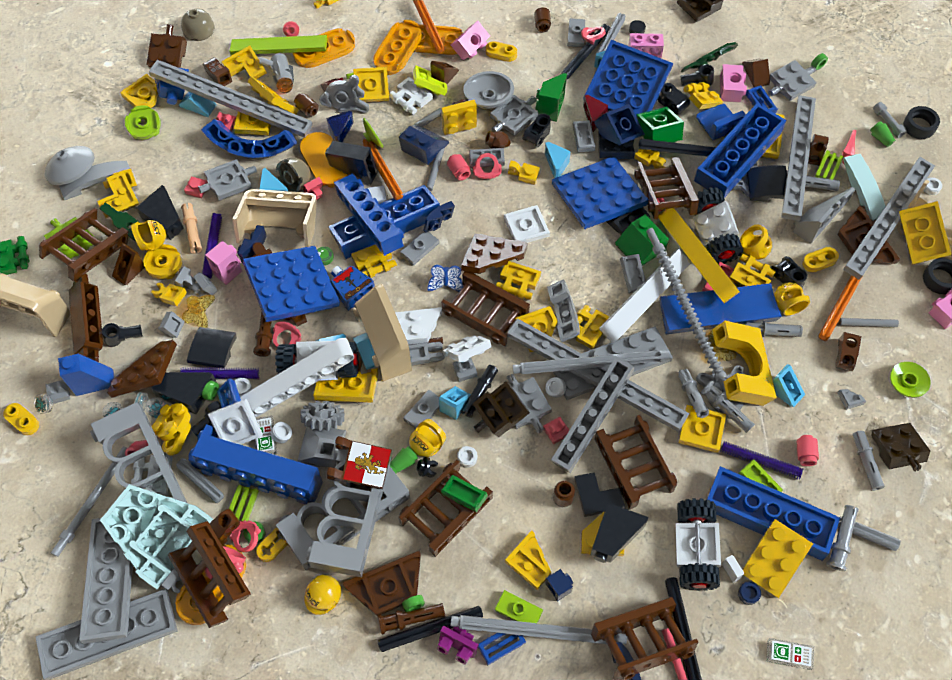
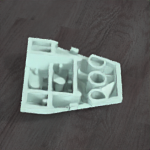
[100,484,213,589]

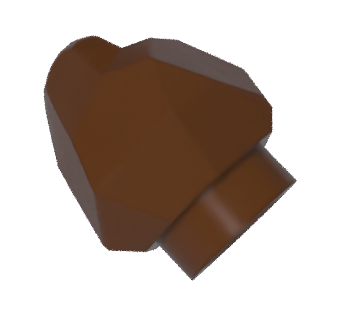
[485,131,511,149]

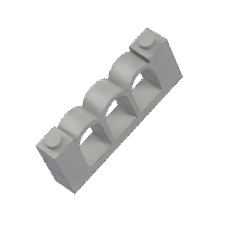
[90,402,187,503]
[306,448,391,578]
[276,465,410,570]

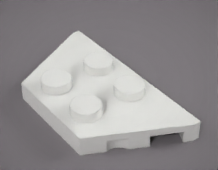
[395,307,442,345]

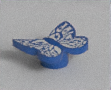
[428,265,463,292]

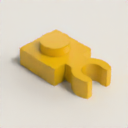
[151,283,187,306]

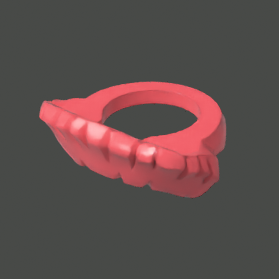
[581,27,606,45]
[473,153,502,179]
[273,321,301,347]
[230,520,261,552]

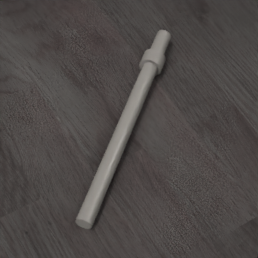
[51,446,127,557]

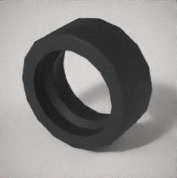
[903,106,940,139]
[923,258,952,295]

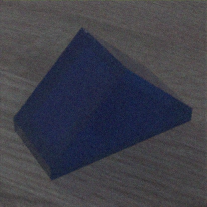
[326,111,354,142]

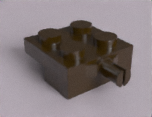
[677,0,724,22]
[473,381,530,437]
[871,423,930,472]

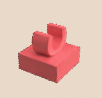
[216,112,236,132]
[303,177,323,200]
[543,417,569,444]

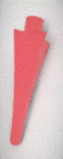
[842,130,856,164]

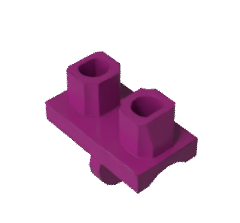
[437,626,479,665]

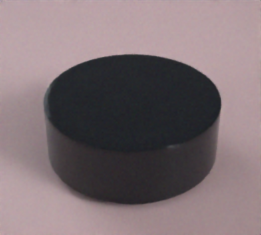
[629,20,646,34]

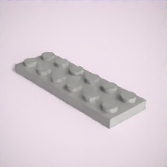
[553,326,673,400]
[79,518,133,644]
[36,589,178,680]

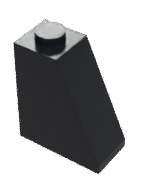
[325,141,378,185]
[136,185,184,240]
[151,372,217,414]
[590,503,649,563]

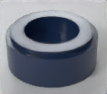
[738,582,761,605]

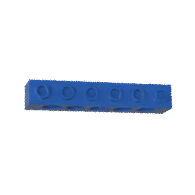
[334,174,404,256]

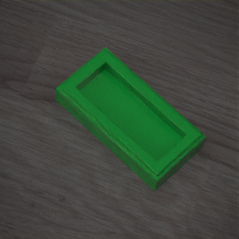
[441,475,488,513]

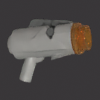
[259,53,294,93]

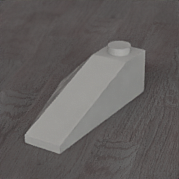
[793,187,855,244]

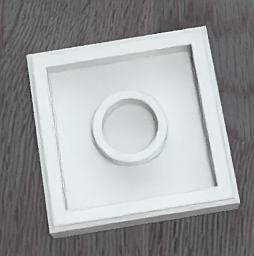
[504,205,550,243]
[208,399,263,445]

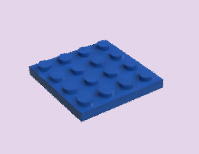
[583,40,673,116]
[552,158,648,230]
[243,246,340,322]

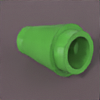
[870,121,896,147]
[390,446,418,474]

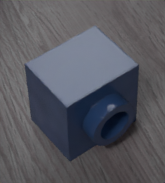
[545,569,573,602]

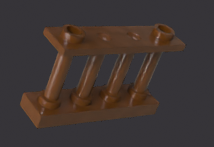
[634,157,699,220]
[39,208,128,282]
[441,271,530,346]
[594,415,677,510]
[399,460,493,557]
[168,521,251,628]
[591,597,699,680]

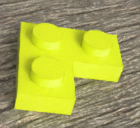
[413,65,448,96]

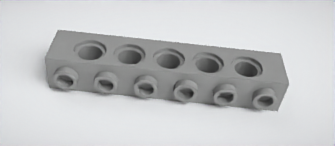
[551,356,634,473]

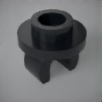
[416,457,438,478]

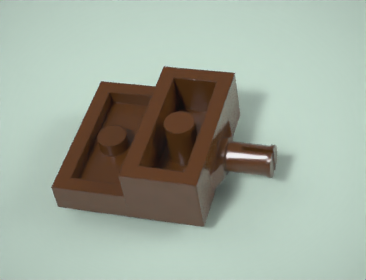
[146,24,187,68]

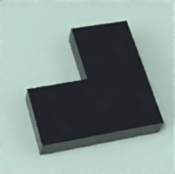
[574,472,625,517]

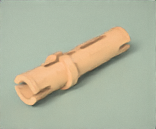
[181,203,202,254]

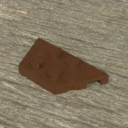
[837,206,900,264]
[342,551,421,616]

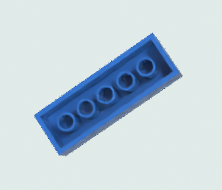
[694,103,787,198]
[191,433,323,505]

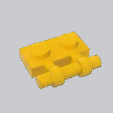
[683,82,723,110]
[351,245,397,278]
[729,253,776,287]
[496,261,541,300]
[576,305,609,349]

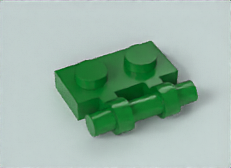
[0,236,30,275]

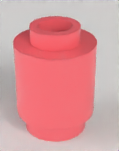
[447,154,471,181]
[796,435,819,466]

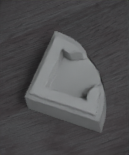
[838,389,866,410]

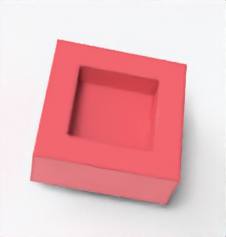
[184,176,208,198]

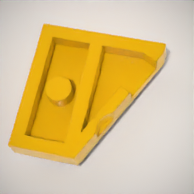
[505,530,551,590]

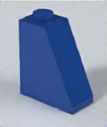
[58,354,115,396]

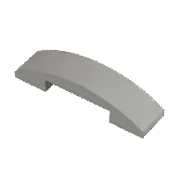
[59,161,130,200]
[547,279,580,342]

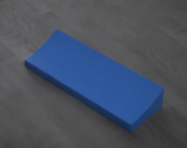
[328,185,440,259]
[659,283,782,335]
[707,466,840,561]

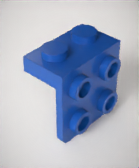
[696,104,746,140]

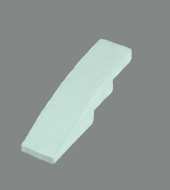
[843,154,886,221]

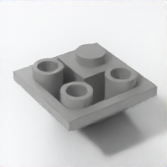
[298,426,346,468]

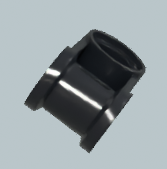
[657,83,690,115]
[522,114,551,148]
[771,256,807,288]

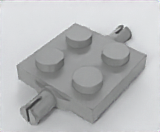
[768,60,816,101]
[490,95,538,136]
[198,159,257,201]
[507,374,552,433]

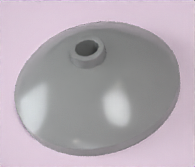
[463,71,514,109]
[45,146,95,185]

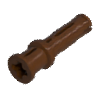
[253,311,273,357]
[378,603,445,635]

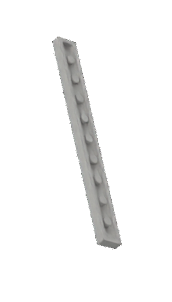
[149,60,312,138]
[781,95,816,221]
[843,157,935,280]
[507,318,689,432]

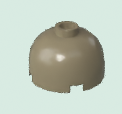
[181,9,215,41]
[276,158,311,192]

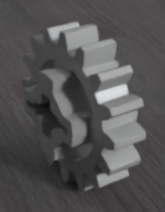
[301,401,345,431]

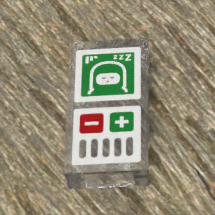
[255,415,278,455]
[766,638,814,670]

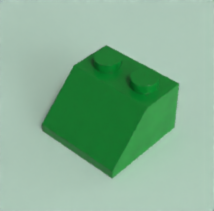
[535,73,567,122]
[636,107,684,143]
[615,214,669,266]

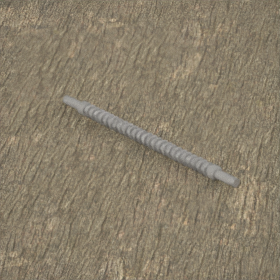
[646,228,727,393]

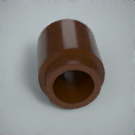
[534,7,551,32]
[294,93,319,117]
[553,481,575,507]

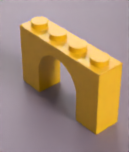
[712,321,777,406]

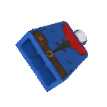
[331,266,375,311]

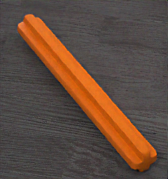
[413,0,445,54]
[362,139,403,200]
[818,275,863,341]

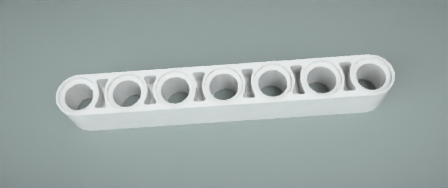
[599,248,692,343]
[240,338,354,418]

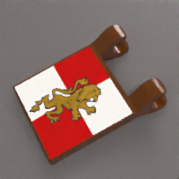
[327,436,392,490]

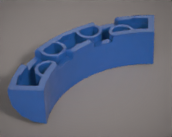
[201,119,297,158]

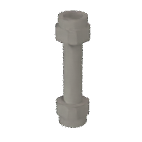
[873,102,907,138]

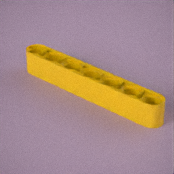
[658,208,740,304]

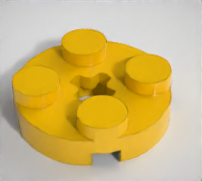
[143,244,182,279]
[151,403,191,441]

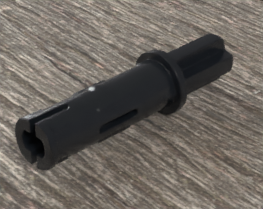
[461,365,498,418]

